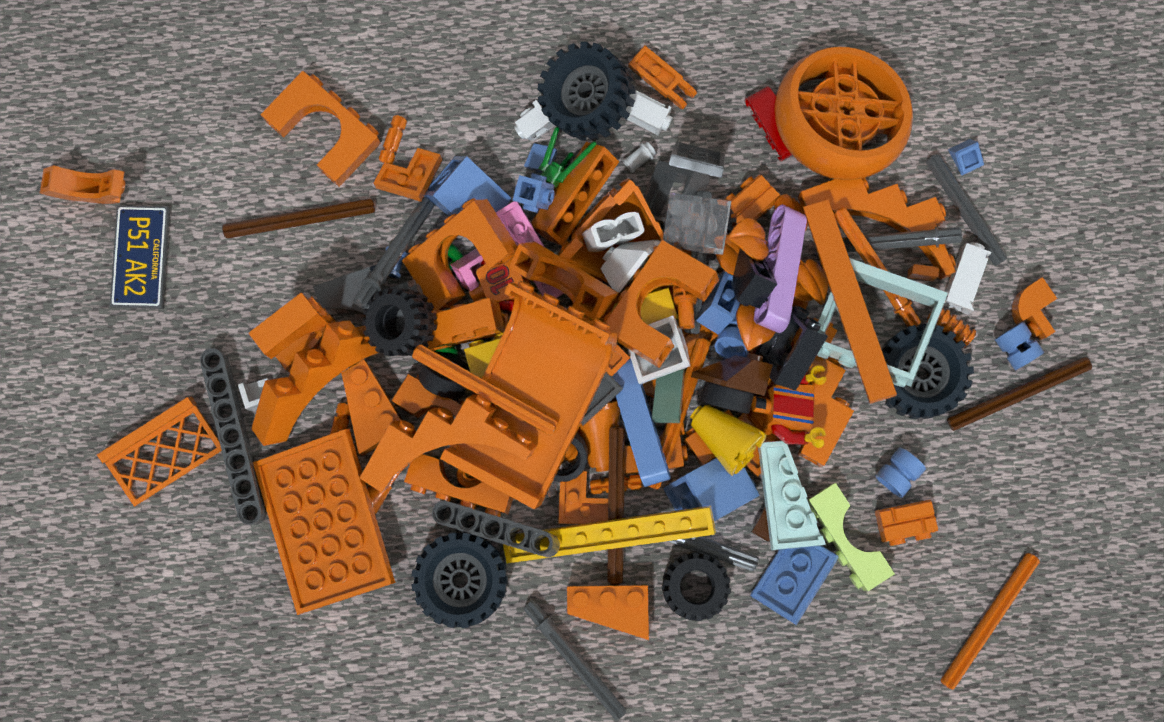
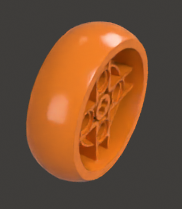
[775,47,913,180]

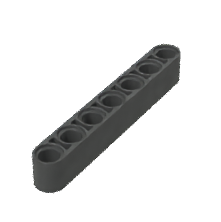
[200,348,267,525]

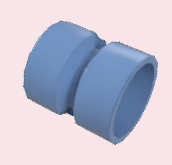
[714,315,749,359]
[995,322,1044,370]
[875,447,926,498]

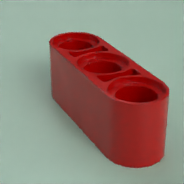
[745,86,792,161]

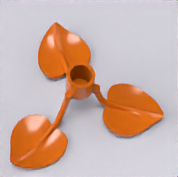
[727,194,828,305]
[711,235,814,351]

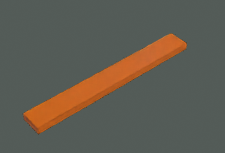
[803,199,897,404]

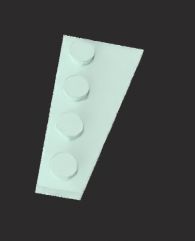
[758,441,826,550]

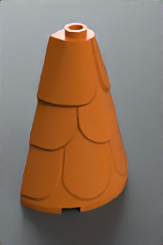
[558,178,678,311]

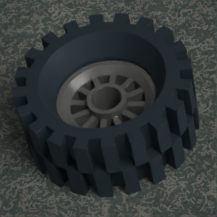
[537,42,636,141]
[881,324,974,419]
[411,533,508,628]

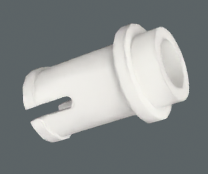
[622,142,656,173]

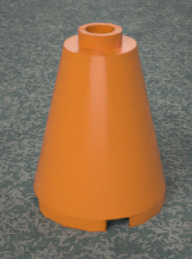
[577,398,620,472]

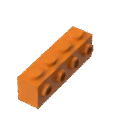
[531,142,620,246]

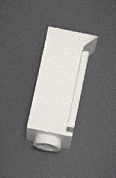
[622,91,673,136]
[944,242,991,315]

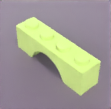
[807,483,895,591]

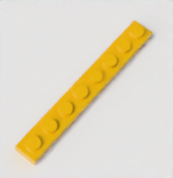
[503,506,716,563]

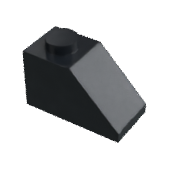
[731,249,777,309]

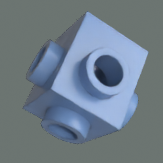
[512,173,555,213]

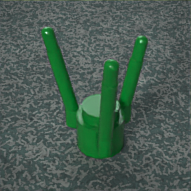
[538,127,597,189]

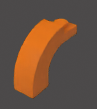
[40,165,125,204]

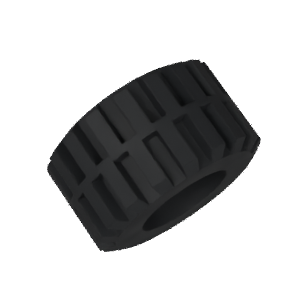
[362,288,437,356]
[662,553,731,621]

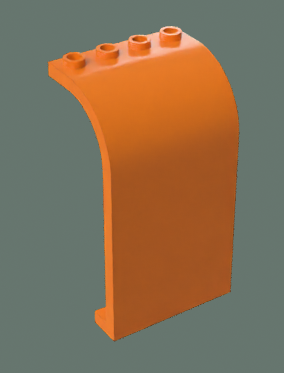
[440,281,617,510]

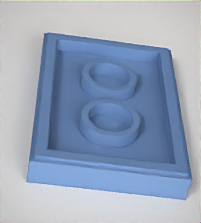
[750,546,839,625]

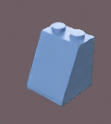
[424,156,512,216]
[663,458,760,521]

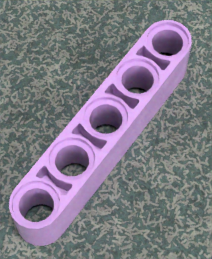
[754,205,807,333]

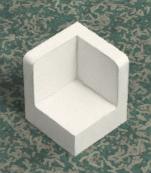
[238,378,270,411]

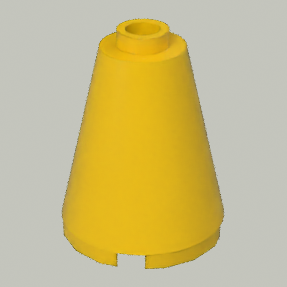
[690,405,767,476]

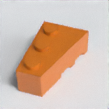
[427,298,505,351]
[341,359,403,456]
[567,585,649,640]

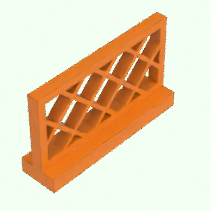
[97,396,222,507]

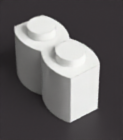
[582,212,645,252]

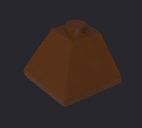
[691,353,773,396]

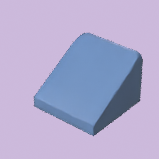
[948,139,984,175]
[524,143,557,173]

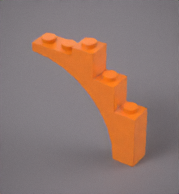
[798,178,956,280]
[790,318,854,467]
[251,320,378,446]
[360,394,537,492]

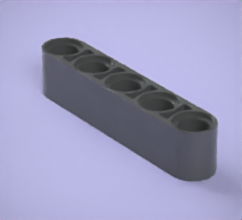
[432,501,560,557]

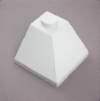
[600,240,661,293]
[628,316,690,384]

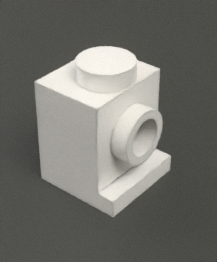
[514,100,555,141]

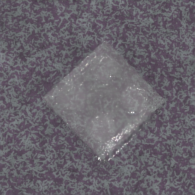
[663,192,731,255]

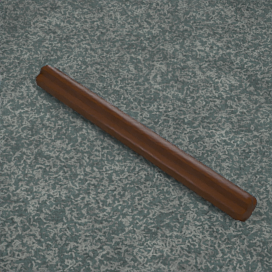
[222,198,375,238]
[947,357,1092,431]
[607,426,625,584]

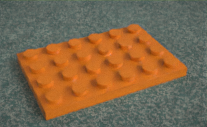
[253,429,396,615]

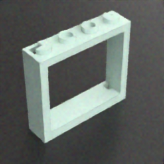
[817,258,948,387]

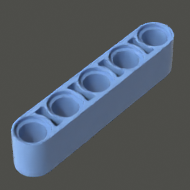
[612,356,671,487]

